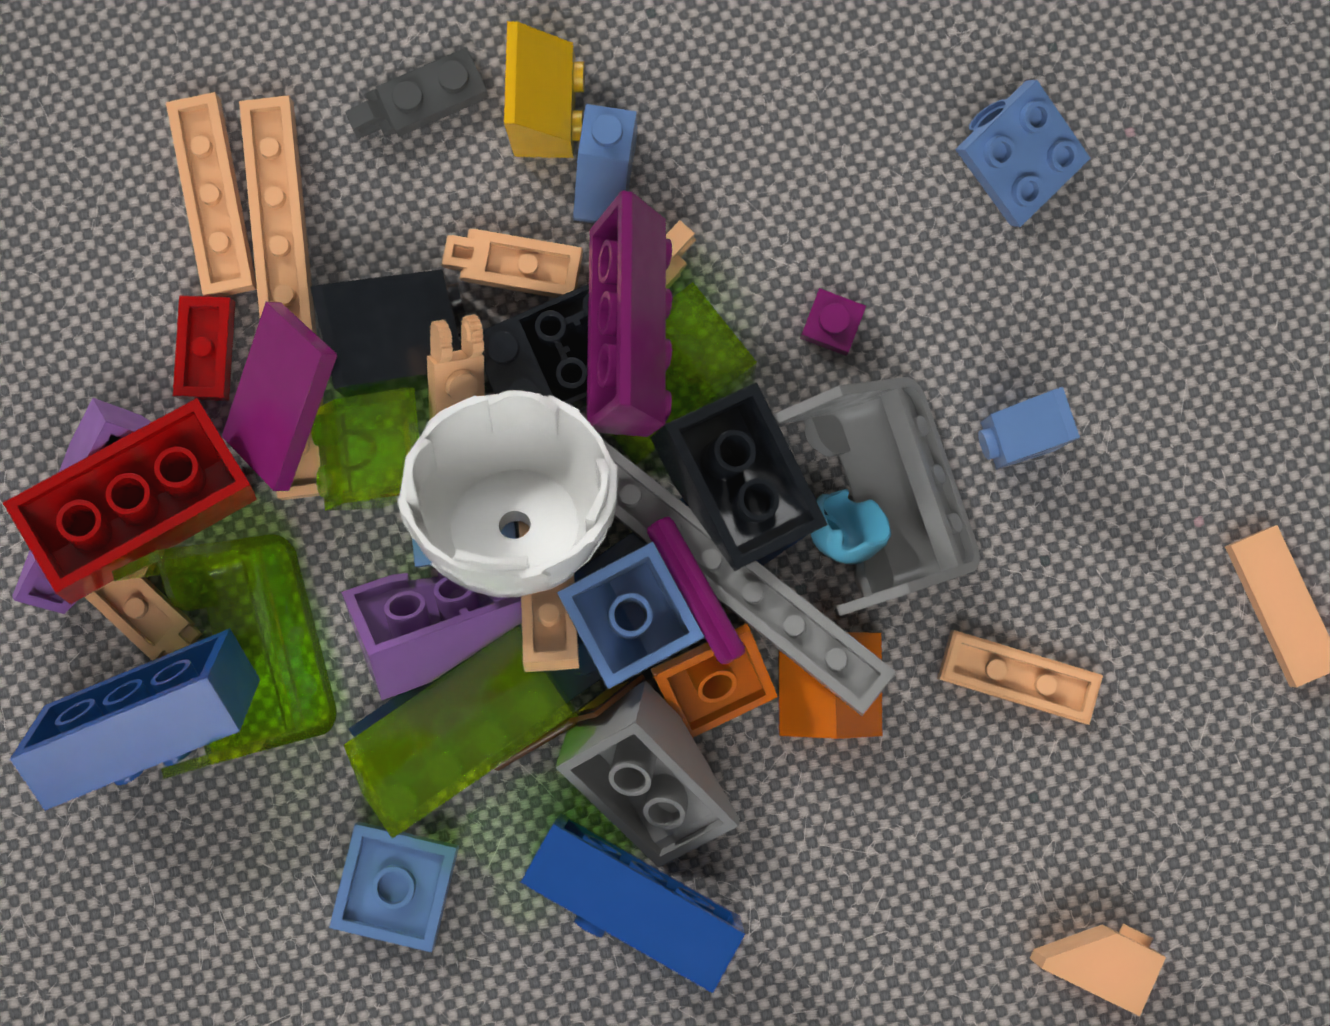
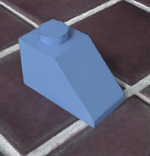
[573,104,638,223]
[978,387,1080,470]

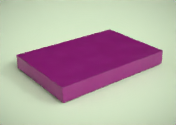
[221,302,337,491]

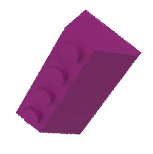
[587,190,672,437]

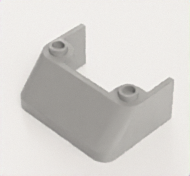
[773,377,980,616]

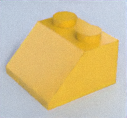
[504,21,585,158]

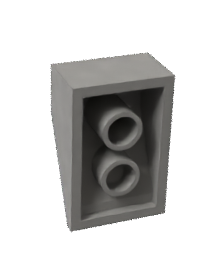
[555,681,740,867]

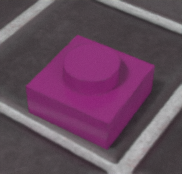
[800,288,866,356]

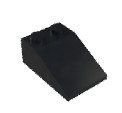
[650,382,828,571]

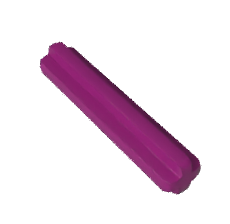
[647,517,745,664]

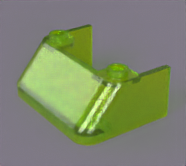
[112,534,337,779]

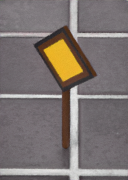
[492,674,645,771]

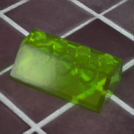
[344,626,577,839]

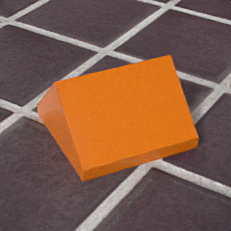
[651,624,778,738]
[778,632,883,739]

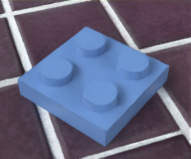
[329,822,459,952]

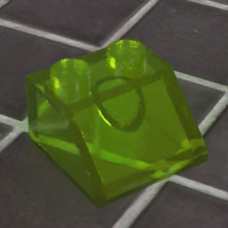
[311,388,419,511]

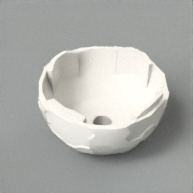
[397,390,618,597]

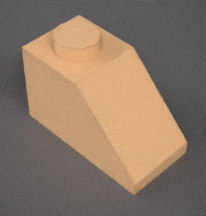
[1030,923,1166,1016]

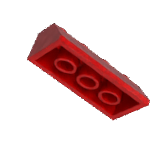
[3,398,257,605]

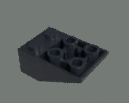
[482,284,589,410]

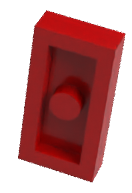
[173,295,236,401]

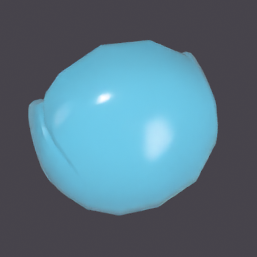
[810,489,892,565]

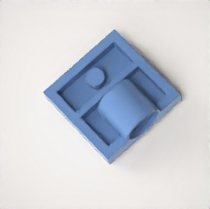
[955,80,1091,227]

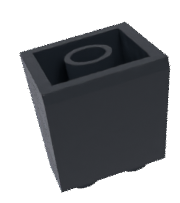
[310,269,466,406]

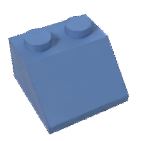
[557,542,704,689]

